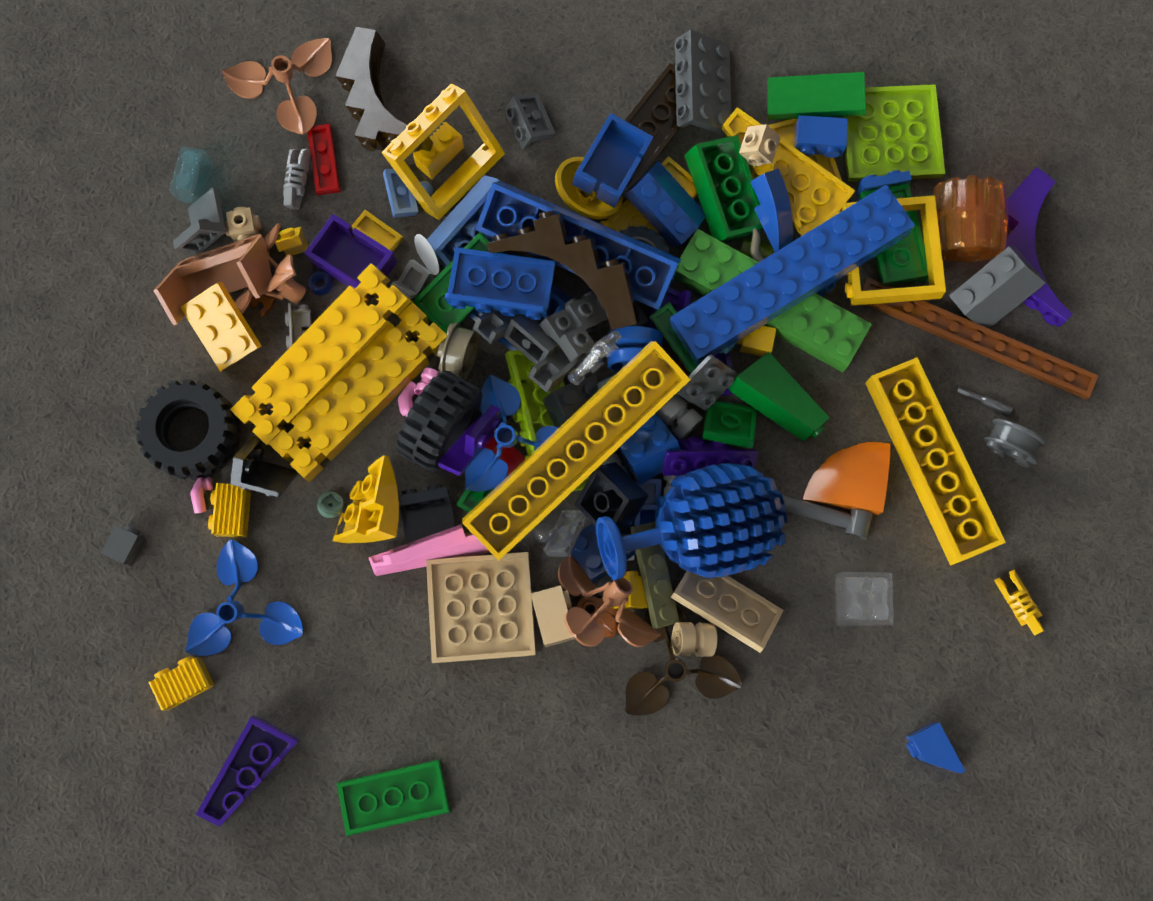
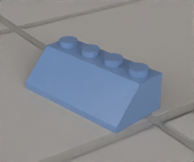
[427,175,500,268]

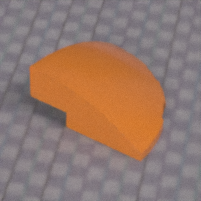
[803,442,890,515]

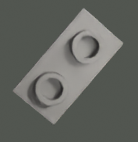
[285,303,312,349]

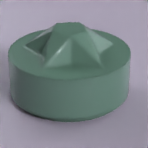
[317,492,344,518]

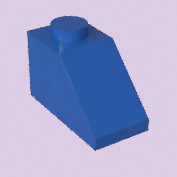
[906,722,965,774]

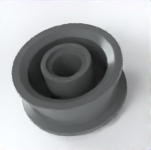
[983,419,1046,468]

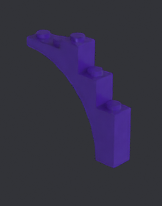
[994,167,1072,327]

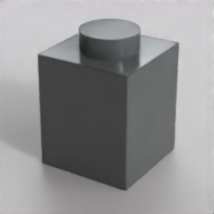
[101,524,145,566]

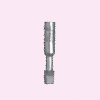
[957,387,1013,416]

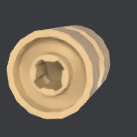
[672,622,717,657]

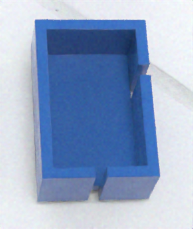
[572,113,653,208]

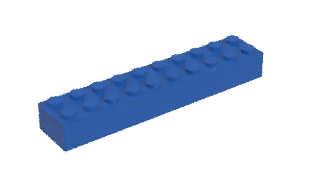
[670,185,915,366]

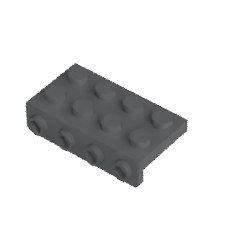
[675,30,732,135]

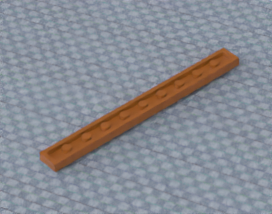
[861,277,1099,400]

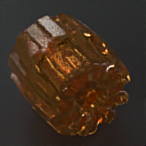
[933,175,1008,262]

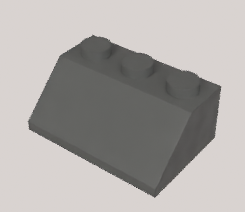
[949,245,1046,328]

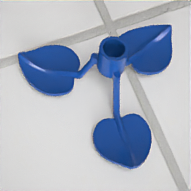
[465,375,558,492]
[185,539,304,656]

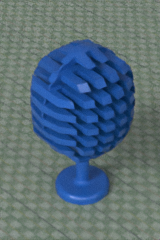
[596,463,788,580]

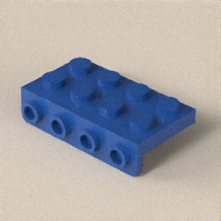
[445,247,556,320]

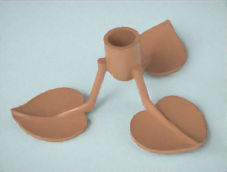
[222,38,332,135]
[235,223,306,313]
[558,553,661,647]

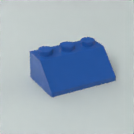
[624,161,705,248]

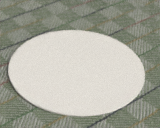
[415,234,439,275]

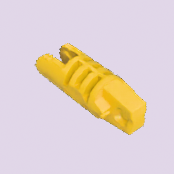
[994,569,1044,635]

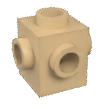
[739,124,781,166]
[225,207,262,242]

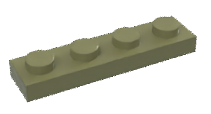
[630,522,679,629]

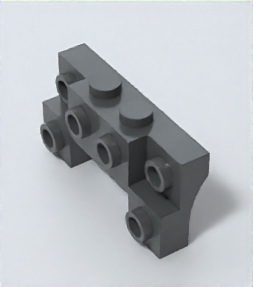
[540,290,649,362]
[473,310,585,392]

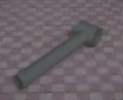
[783,495,873,540]

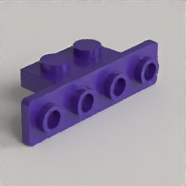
[438,405,511,475]
[662,437,759,476]

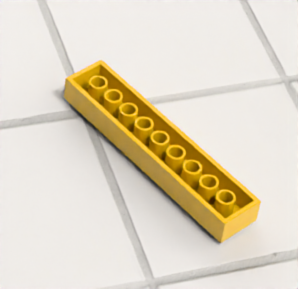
[462,341,691,561]

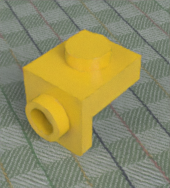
[275,227,309,256]

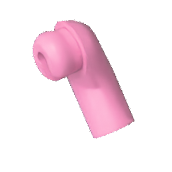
[398,381,416,417]
[190,477,214,513]

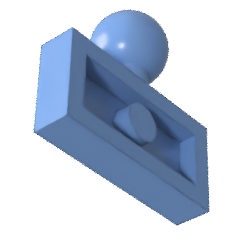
[383,169,433,218]

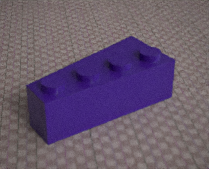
[196,715,300,827]

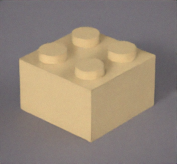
[531,585,575,647]

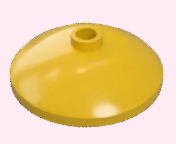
[555,157,623,219]

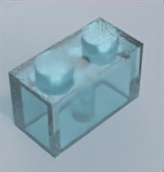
[169,146,212,204]

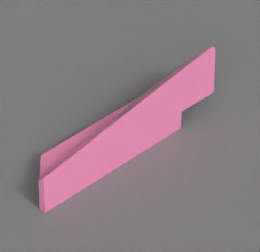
[369,524,491,576]

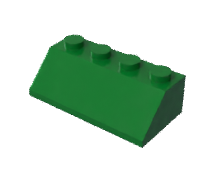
[684,135,763,244]

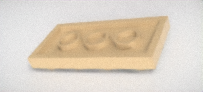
[671,571,784,653]

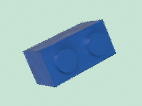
[794,115,847,158]

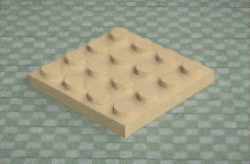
[426,552,536,663]

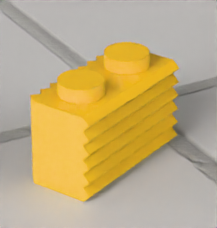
[413,122,464,180]
[208,483,251,538]
[148,656,215,711]

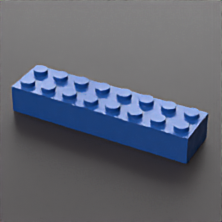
[475,181,682,310]

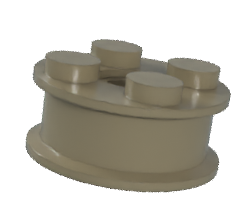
[437,322,480,380]

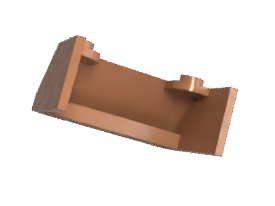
[153,234,272,325]

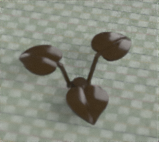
[625,605,742,716]

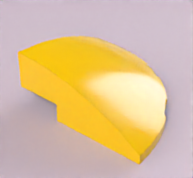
[332,455,399,543]

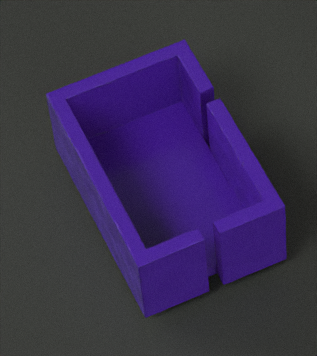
[304,214,398,300]

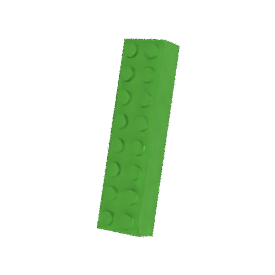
[674,229,872,373]

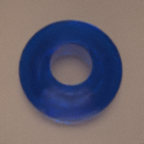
[308,271,333,295]

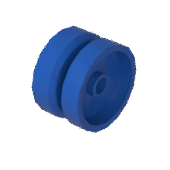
[607,326,663,373]

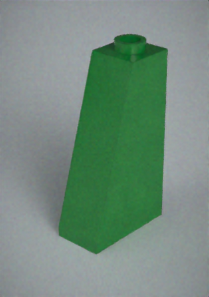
[728,352,830,442]

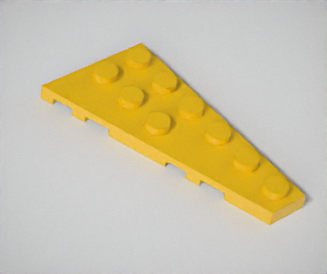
[722,107,855,236]

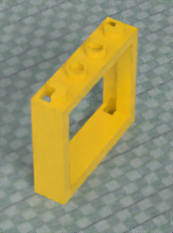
[382,84,505,220]
[838,195,946,306]

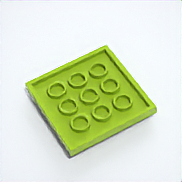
[841,84,945,182]

